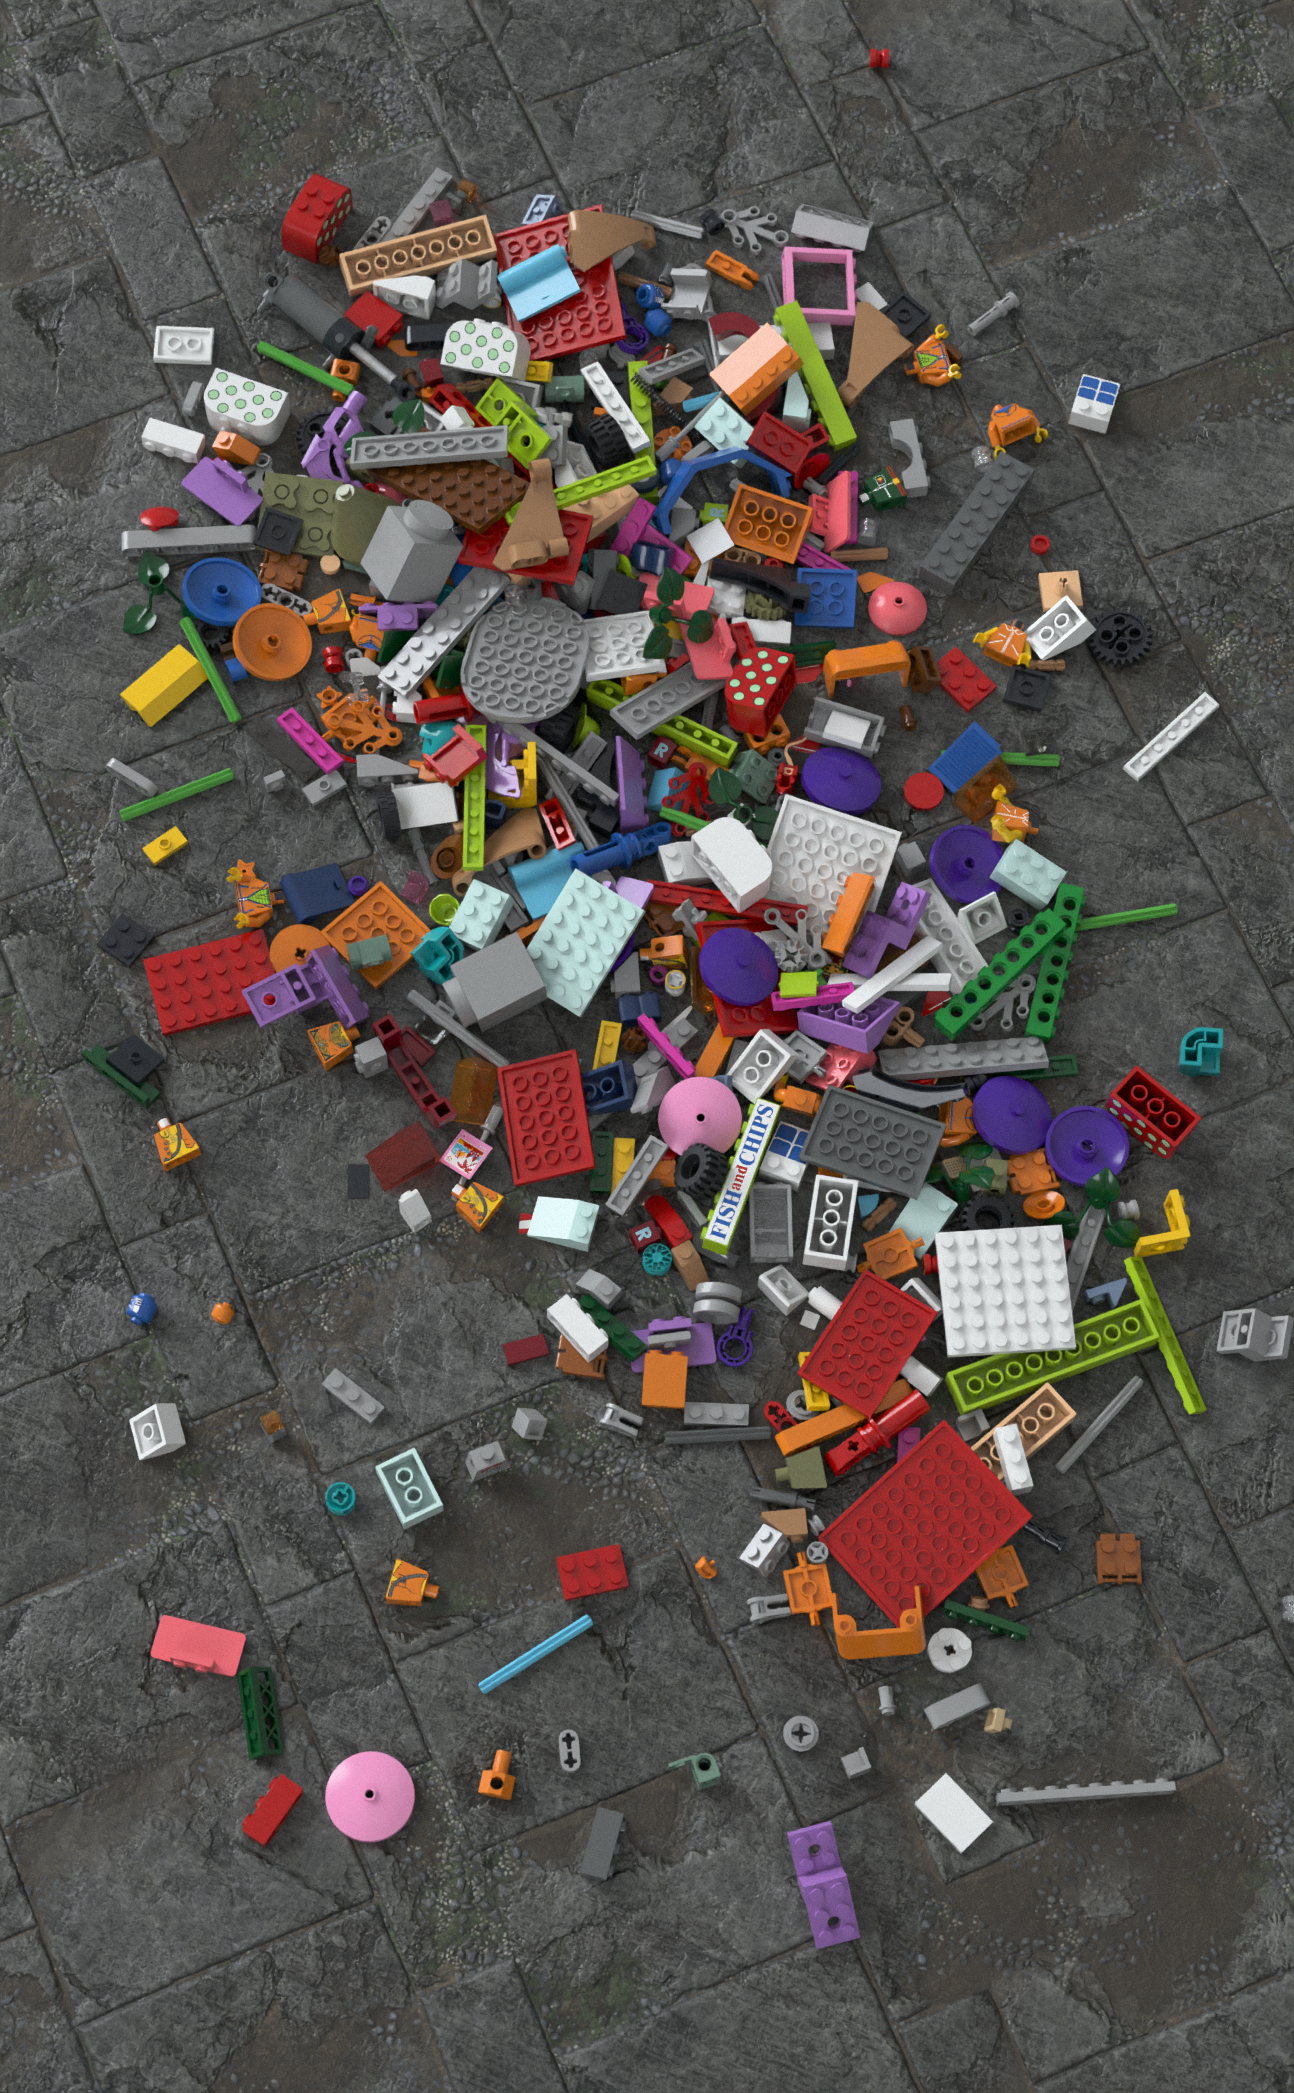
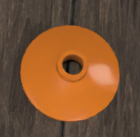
[1023,1191,1065,1219]

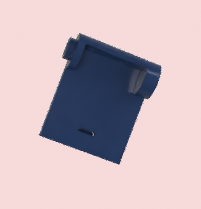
[279,863,355,925]

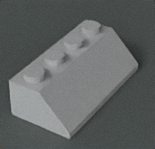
[791,204,874,252]

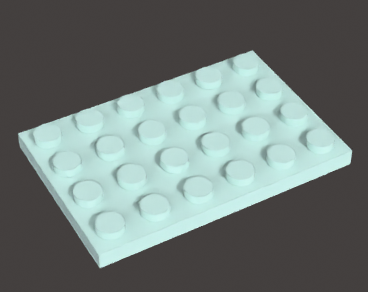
[526,868,646,1017]

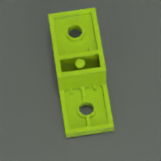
[475,378,553,469]

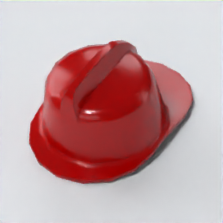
[791,453,830,489]

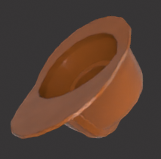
[430,834,463,879]

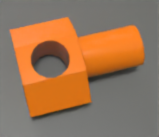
[330,359,361,402]
[478,1750,516,1800]

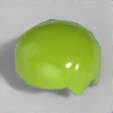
[429,894,460,927]

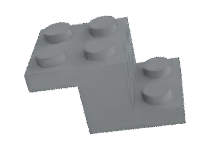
[436,258,498,310]
[1216,1308,1294,1362]

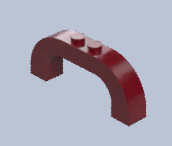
[708,312,783,426]
[372,1014,457,1129]

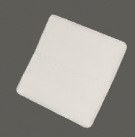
[800,1310,820,1330]

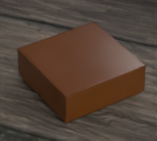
[945,343,963,367]

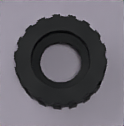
[377,792,401,838]

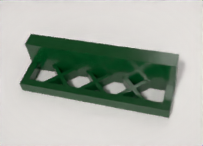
[82,1044,161,1110]
[237,1667,284,1760]

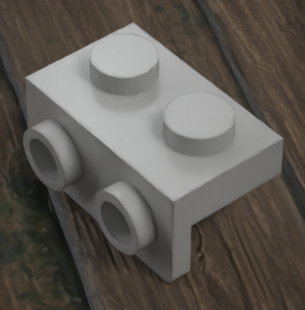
[739,1524,790,1578]

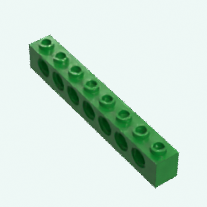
[1024,882,1086,1044]
[934,908,1066,1041]

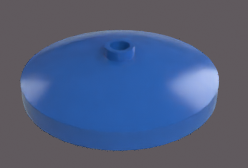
[182,557,262,626]

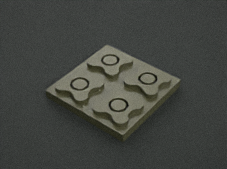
[255,472,344,558]

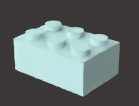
[694,398,756,469]
[989,839,1066,911]
[449,879,514,951]
[375,1448,443,1530]

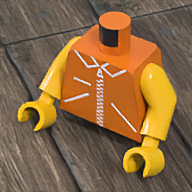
[973,620,1032,668]
[991,784,1039,843]

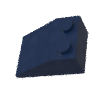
[582,1060,638,1116]

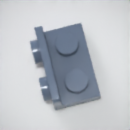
[521,194,562,226]

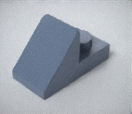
[1083,1278,1127,1310]

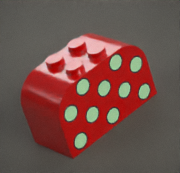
[281,173,353,264]
[725,647,797,738]
[1106,1065,1201,1159]

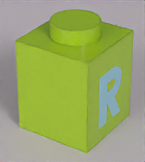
[699,503,728,526]

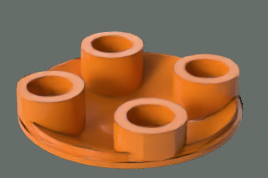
[654,426,692,461]

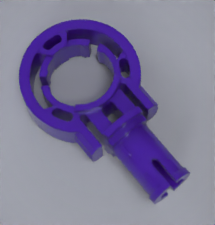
[616,302,649,354]
[717,1306,754,1367]

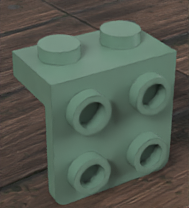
[728,749,778,804]

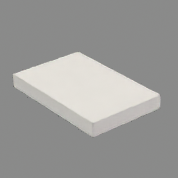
[153,326,215,365]
[392,782,459,829]
[914,1773,993,1853]

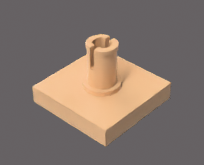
[1038,570,1083,612]

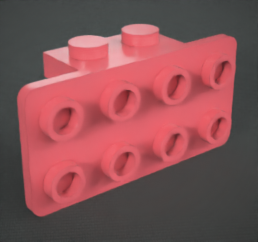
[808,471,851,554]
[639,572,715,620]
[678,617,736,680]
[805,1043,878,1091]
[151,1615,246,1677]

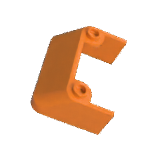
[823,640,911,699]
[831,1586,926,1660]

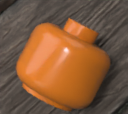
[211,1302,235,1325]

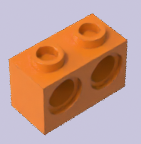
[743,714,790,755]

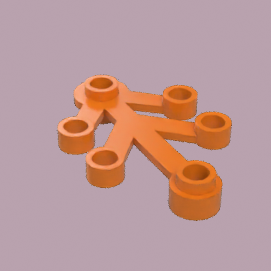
[325,700,402,755]

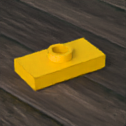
[142,826,188,866]

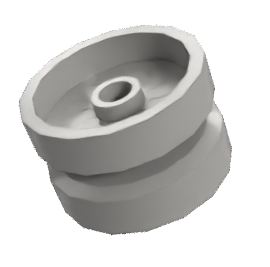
[693,1282,742,1325]

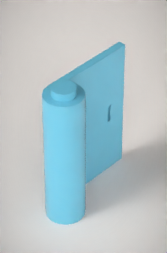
[497,244,581,323]
[508,841,593,921]

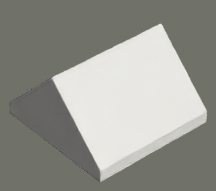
[957,892,1008,945]
[757,1265,809,1316]

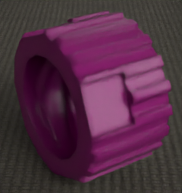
[649,965,668,986]

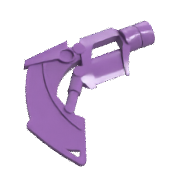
[301,390,367,489]
[485,721,540,799]

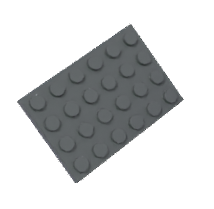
[799,1085,947,1200]

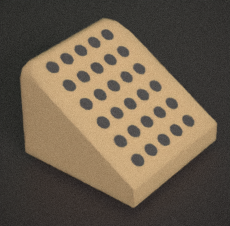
[942,1156,966,1182]

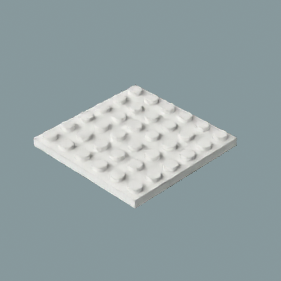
[763,794,902,944]
[935,1225,1076,1357]

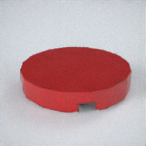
[904,772,944,811]

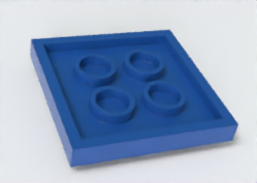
[794,568,858,629]

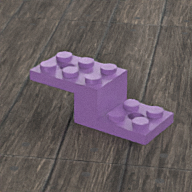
[842,882,932,979]
[241,959,352,1028]
[787,1821,860,1949]

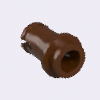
[662,343,677,359]
[402,368,423,393]
[899,705,917,732]

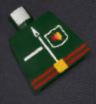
[858,465,908,512]

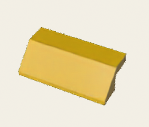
[120,644,208,727]

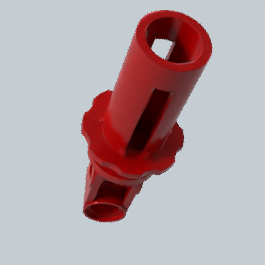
[413,685,484,725]
[823,1389,931,1476]

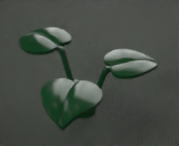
[344,399,425,457]
[123,551,199,635]
[642,567,714,659]
[708,767,779,840]
[925,1142,995,1202]
[1043,1166,1141,1248]

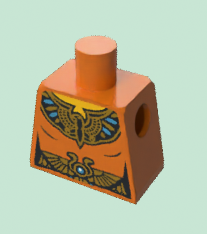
[307,1021,360,1071]

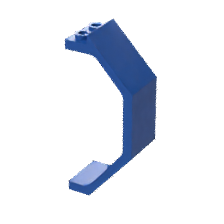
[652,446,792,535]

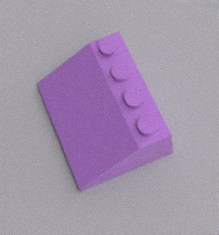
[615,736,649,835]
[305,945,370,1030]
[797,996,901,1054]

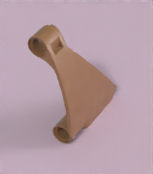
[568,210,656,272]
[837,302,914,409]
[492,458,569,571]
[452,807,546,897]

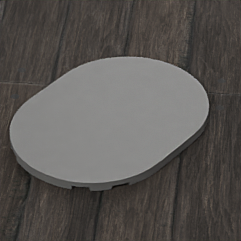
[461,597,590,723]

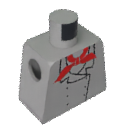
[465,1441,511,1482]

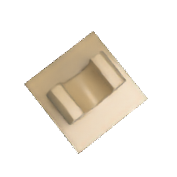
[984,1708,1012,1734]

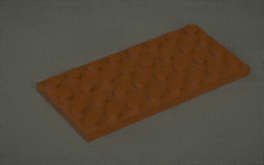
[367,427,530,535]

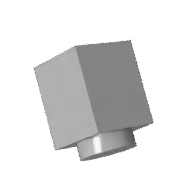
[361,500,463,603]
[442,932,548,1032]

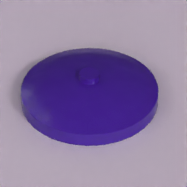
[801,747,881,815]
[930,825,1004,904]
[699,928,778,1006]
[972,1076,1052,1155]
[1045,1106,1129,1187]

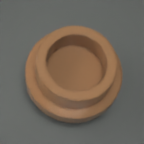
[968,1596,990,1612]

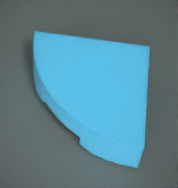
[857,1194,879,1218]

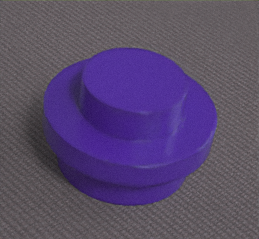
[348,876,369,896]

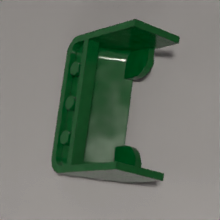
[377,630,466,689]

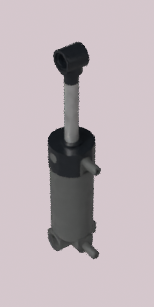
[257,273,422,402]

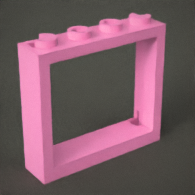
[782,247,857,326]

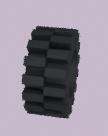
[195,619,230,655]

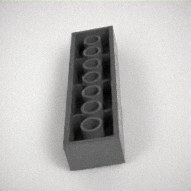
[918,451,1035,596]

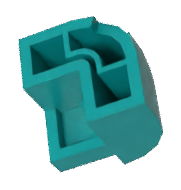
[419,719,464,756]
[410,927,465,985]
[1179,1027,1223,1077]

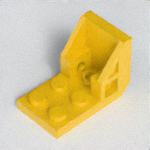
[488,742,537,808]

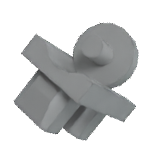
[672,899,708,941]

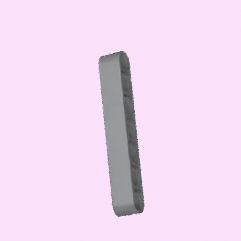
[121,525,257,557]

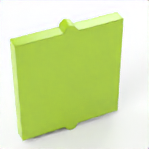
[779,971,819,998]

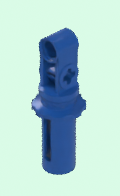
[570,822,672,876]

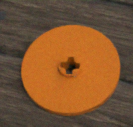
[270,924,331,973]

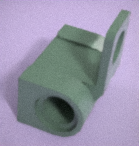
[545,375,584,403]
[346,934,393,970]
[668,1753,721,1791]

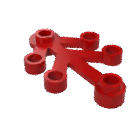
[661,762,714,837]

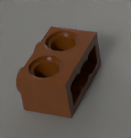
[908,646,942,694]

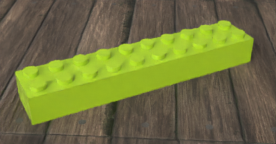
[945,1299,1160,1416]

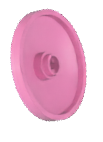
[658,1077,742,1156]
[325,1751,415,1843]

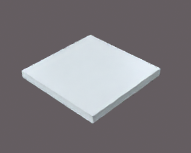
[584,610,666,682]

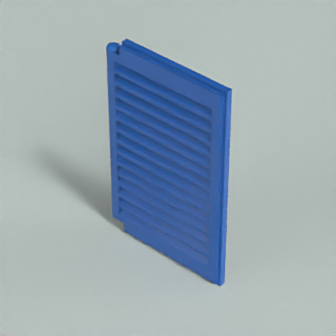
[928,721,1002,795]

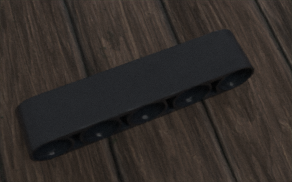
[404,320,495,351]

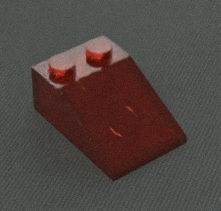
[365,1120,440,1192]

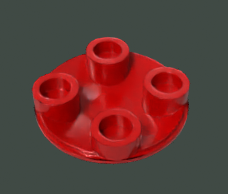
[140,506,179,531]

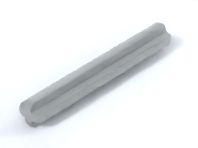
[630,210,704,239]

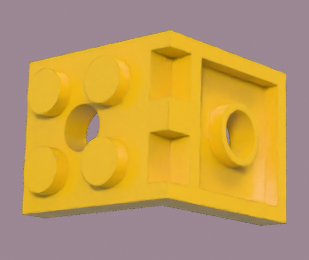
[1133,1189,1190,1257]

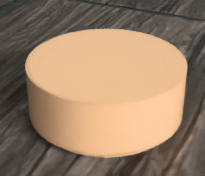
[320,554,340,575]

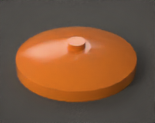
[232,603,312,681]

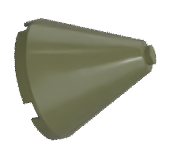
[331,484,401,566]

